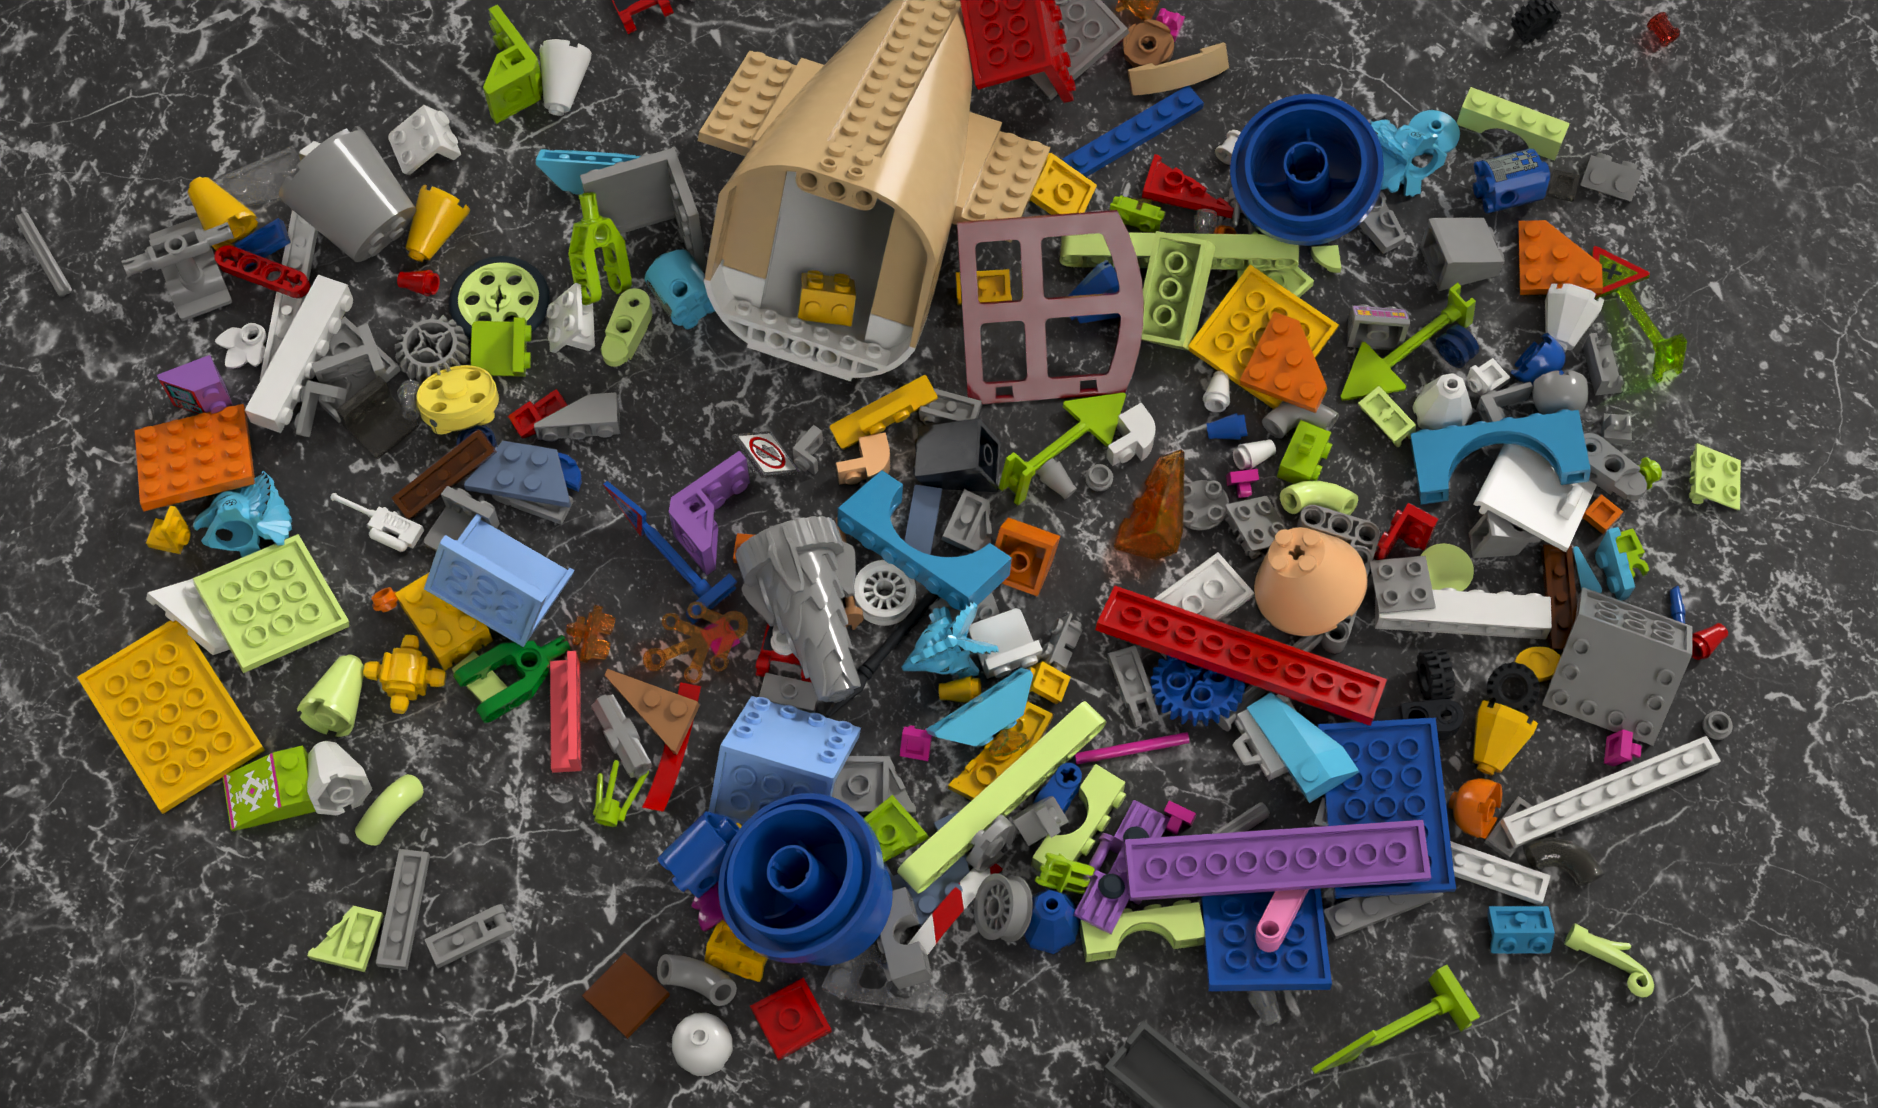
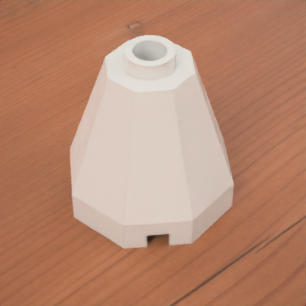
[1545,284,1604,352]
[1412,373,1473,430]
[307,741,372,815]

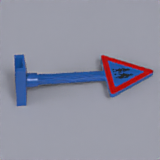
[603,481,737,625]

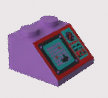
[157,355,233,414]

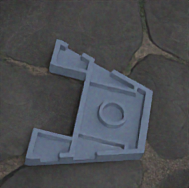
[884,811,974,928]

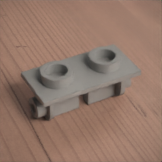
[1041,613,1082,672]

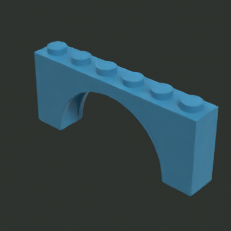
[1411,409,1591,504]
[837,470,1012,611]

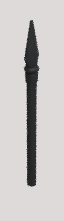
[826,550,970,717]

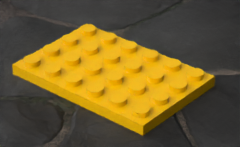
[77,620,265,814]

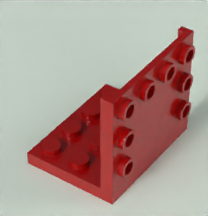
[960,0,1076,103]

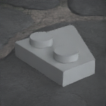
[941,489,992,553]

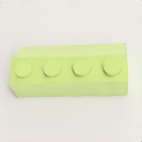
[1141,231,1216,351]

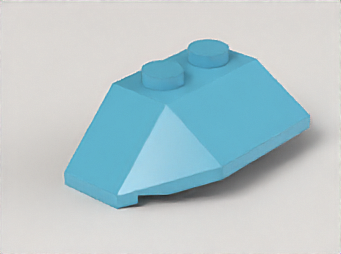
[536,149,640,194]
[926,668,1033,747]

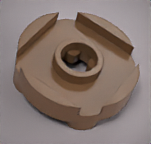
[1123,19,1174,68]

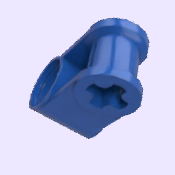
[1033,763,1082,814]

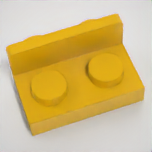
[704,920,768,982]

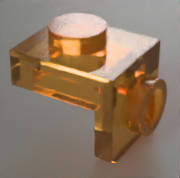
[1115,0,1160,21]

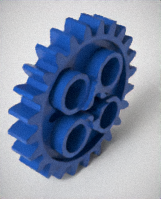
[1151,655,1245,726]

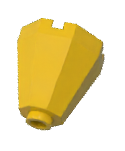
[1473,700,1538,776]

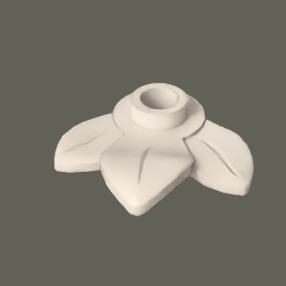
[215,323,267,369]

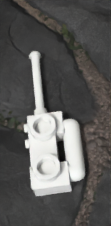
[330,493,424,552]

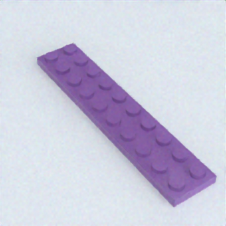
[1124,820,1431,901]

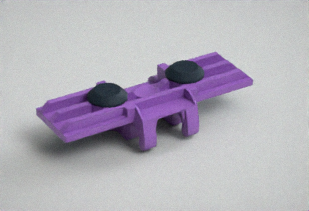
[1074,800,1170,934]

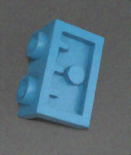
[1487,906,1555,954]

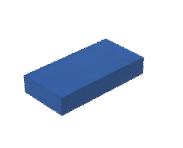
[235,218,291,268]

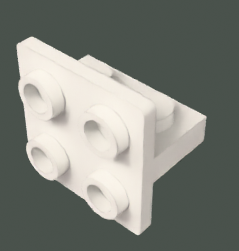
[547,283,595,353]

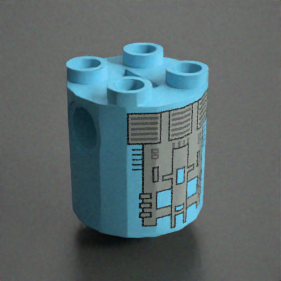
[644,250,715,329]

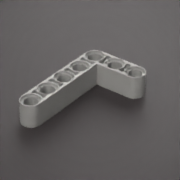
[1297,505,1380,654]

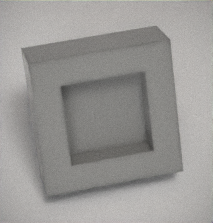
[1601,413,1632,445]

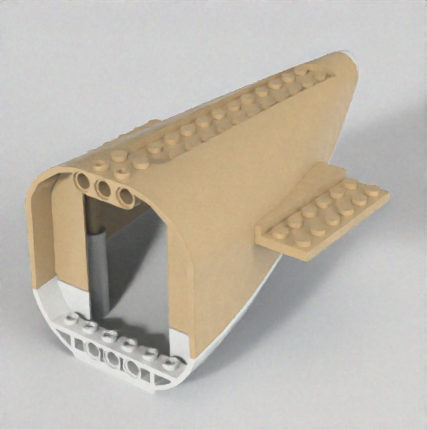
[698,0,1051,381]

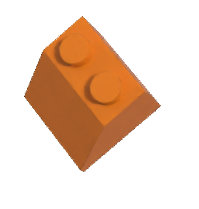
[995,517,1061,596]

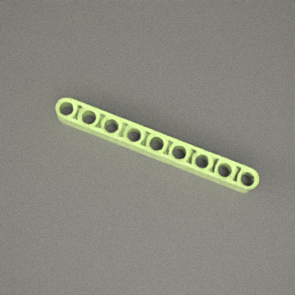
[1060,233,1299,271]
[897,701,1106,894]

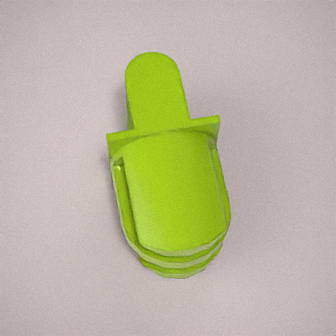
[1035,853,1095,895]

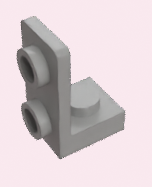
[294,380,347,437]
[1476,382,1533,423]

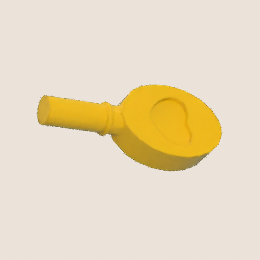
[1514,647,1561,682]

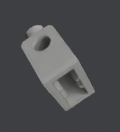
[1469,510,1541,558]

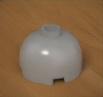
[1532,370,1588,415]

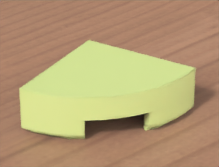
[1310,245,1341,273]

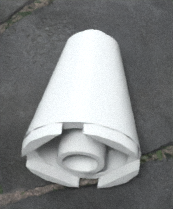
[539,39,592,116]

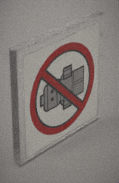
[732,431,800,478]

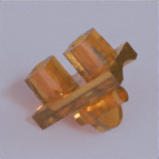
[566,605,616,663]

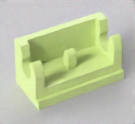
[1358,386,1416,447]

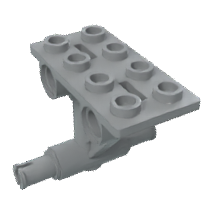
[122,217,234,321]

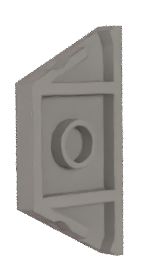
[832,756,916,815]

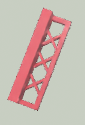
[550,651,581,773]

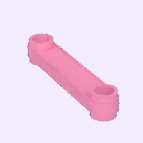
[1255,889,1309,952]

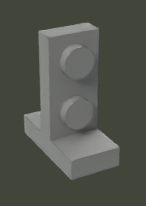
[311,323,390,384]

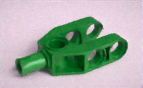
[453,635,571,723]

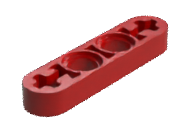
[214,245,311,298]

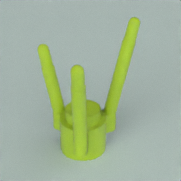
[593,760,649,827]

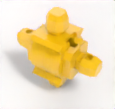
[363,635,446,714]

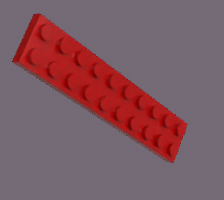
[1095,586,1387,726]

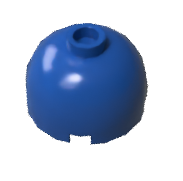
[1511,333,1565,387]

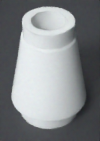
[1203,371,1230,413]
[1233,439,1276,470]

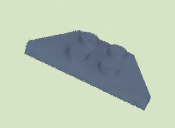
[464,441,571,508]

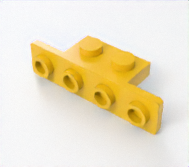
[830,375,938,450]

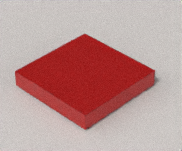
[750,978,832,1061]

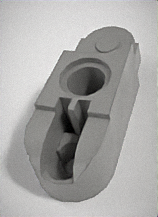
[1584,433,1647,501]

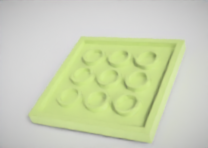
[193,534,349,673]

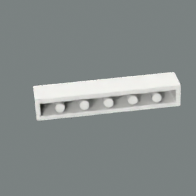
[245,275,353,433]
[1375,588,1552,639]

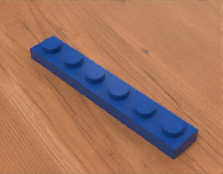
[1062,86,1204,177]

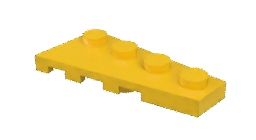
[948,701,1053,801]

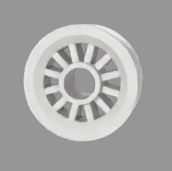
[854,560,916,626]

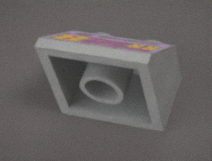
[1347,304,1410,351]

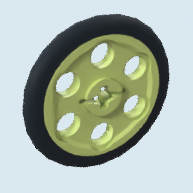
[448,256,550,339]

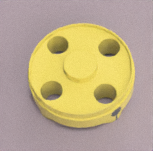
[417,365,499,435]

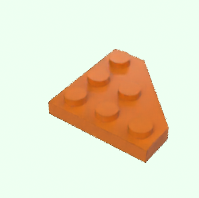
[1518,220,1603,295]
[1239,312,1327,413]

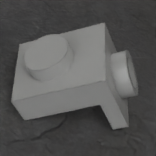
[792,425,823,475]

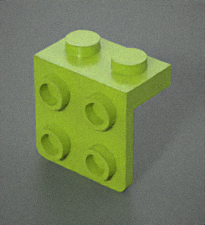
[471,317,532,377]

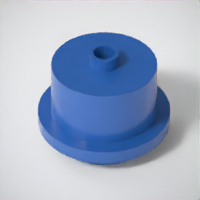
[1230,94,1384,246]
[718,793,893,966]

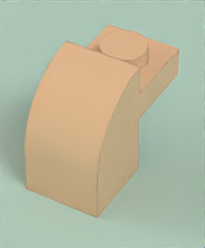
[836,432,890,485]

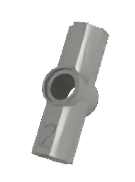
[591,694,653,778]

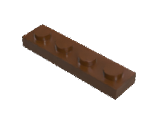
[391,430,497,520]
[1541,545,1577,653]

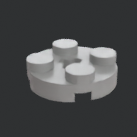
[966,814,1018,872]

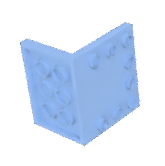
[424,514,574,647]
[709,696,861,826]

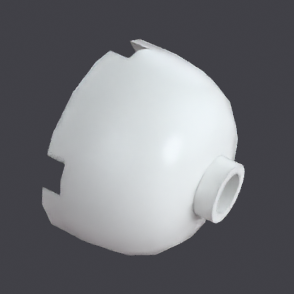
[672,1013,733,1076]

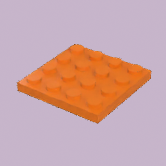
[135,404,255,512]

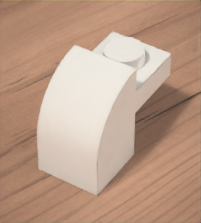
[1106,403,1155,466]

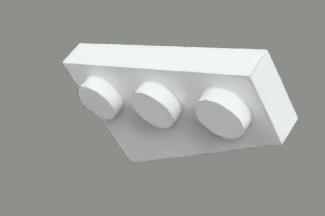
[146,579,230,655]

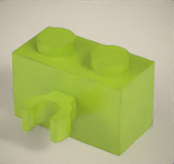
[1277,420,1333,484]

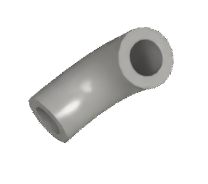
[1262,402,1339,439]
[657,954,737,1006]

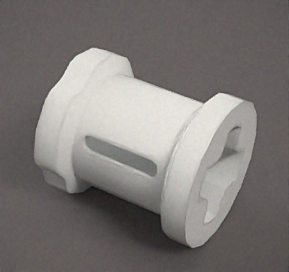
[1215,130,1241,165]

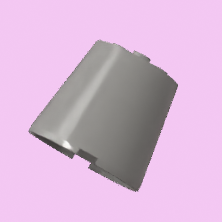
[279,126,416,262]

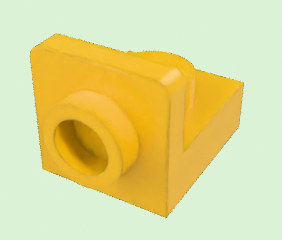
[1027,661,1071,704]

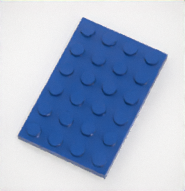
[1318,718,1456,898]

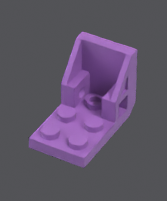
[669,451,750,576]

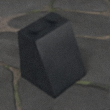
[913,418,1001,492]

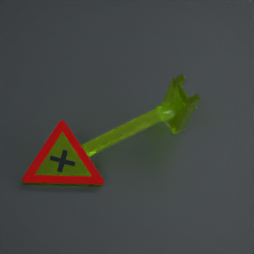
[1592,246,1687,383]

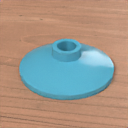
[1409,110,1460,155]

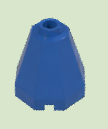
[1068,260,1120,323]
[1024,889,1081,954]

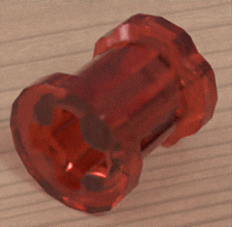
[1646,12,1681,47]

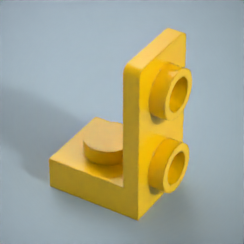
[146,506,191,554]

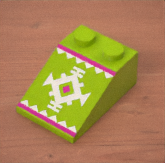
[223,745,316,832]

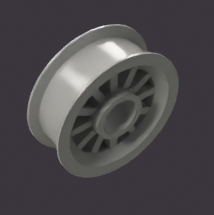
[974,874,1033,942]

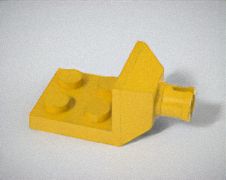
[1029,153,1097,215]

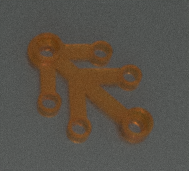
[643,601,748,683]

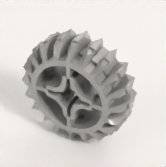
[395,314,469,384]

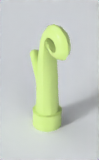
[1564,923,1654,997]

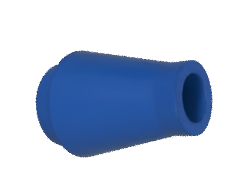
[1206,413,1248,440]

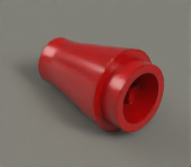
[397,270,440,297]
[1692,623,1728,660]

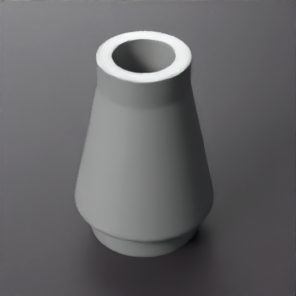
[1037,458,1077,499]

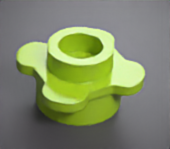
[1637,457,1662,490]

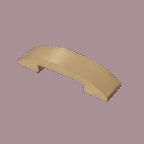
[1128,42,1229,95]

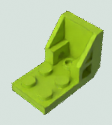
[483,4,543,124]

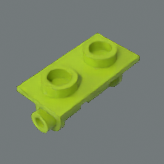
[1110,195,1165,233]

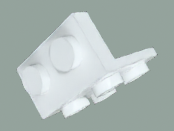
[388,105,461,175]
[968,608,1043,679]

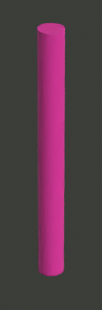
[1074,732,1190,765]

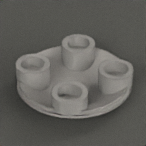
[1173,480,1229,530]

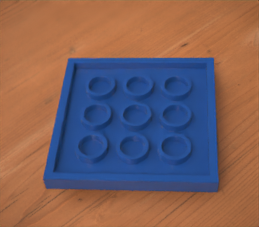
[1200,888,1332,991]

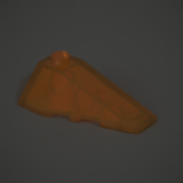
[1113,449,1185,560]

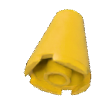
[187,177,258,251]
[406,185,470,262]

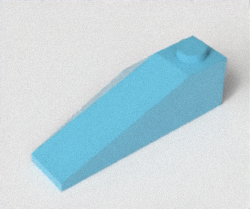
[1246,692,1359,803]

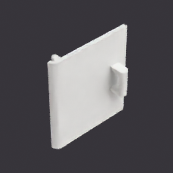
[1473,444,1597,552]

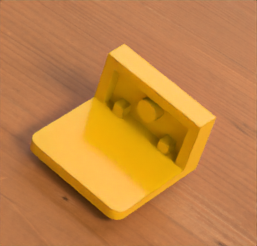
[797,270,856,326]

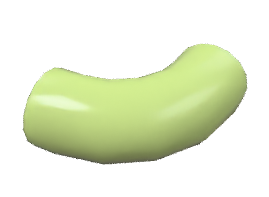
[1280,481,1358,515]
[355,774,423,845]

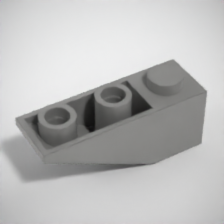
[534,392,620,441]

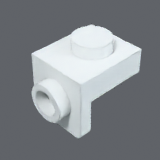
[1466,358,1510,396]

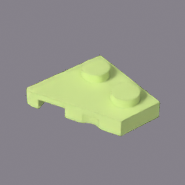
[307,906,384,972]

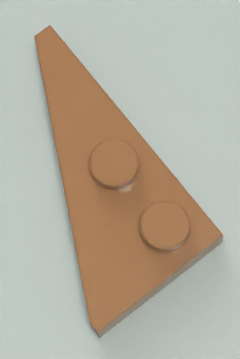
[605,669,700,755]

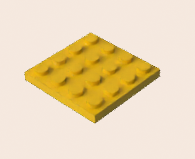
[1188,265,1339,409]

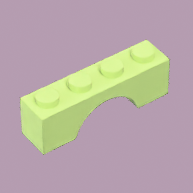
[1457,87,1570,161]
[1031,764,1126,872]
[1079,900,1205,962]

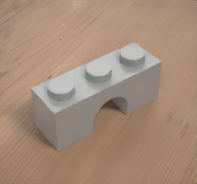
[877,887,933,990]

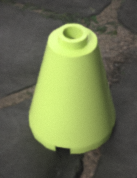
[297,655,364,737]

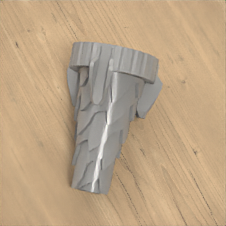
[735,516,861,703]

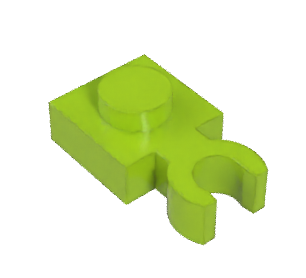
[1616,528,1649,578]

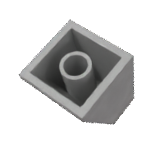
[1420,218,1505,291]

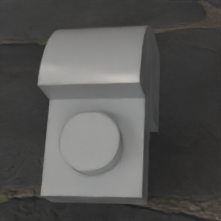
[1011,796,1069,846]

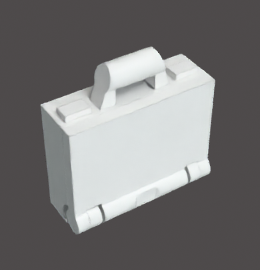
[1232,694,1296,781]

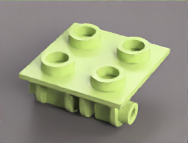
[1689,443,1741,510]

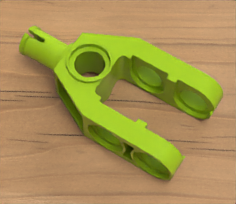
[568,192,632,305]

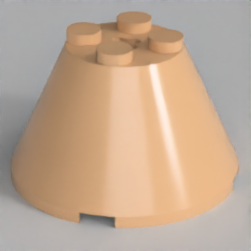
[1254,527,1367,636]

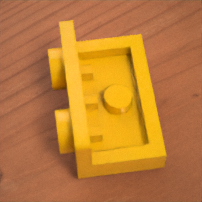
[955,269,1012,305]

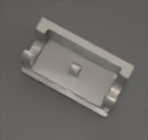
[1583,333,1624,395]

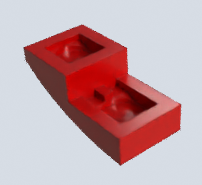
[508,389,568,438]

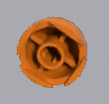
[1449,778,1502,839]

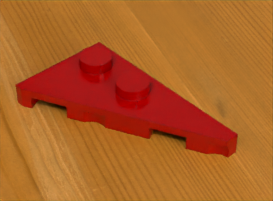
[1142,154,1234,219]

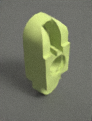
[600,288,652,367]

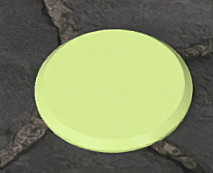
[1421,543,1474,591]

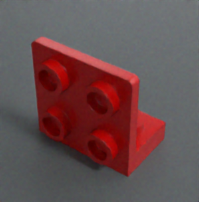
[1373,503,1438,560]

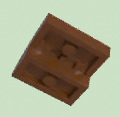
[582,952,670,1039]

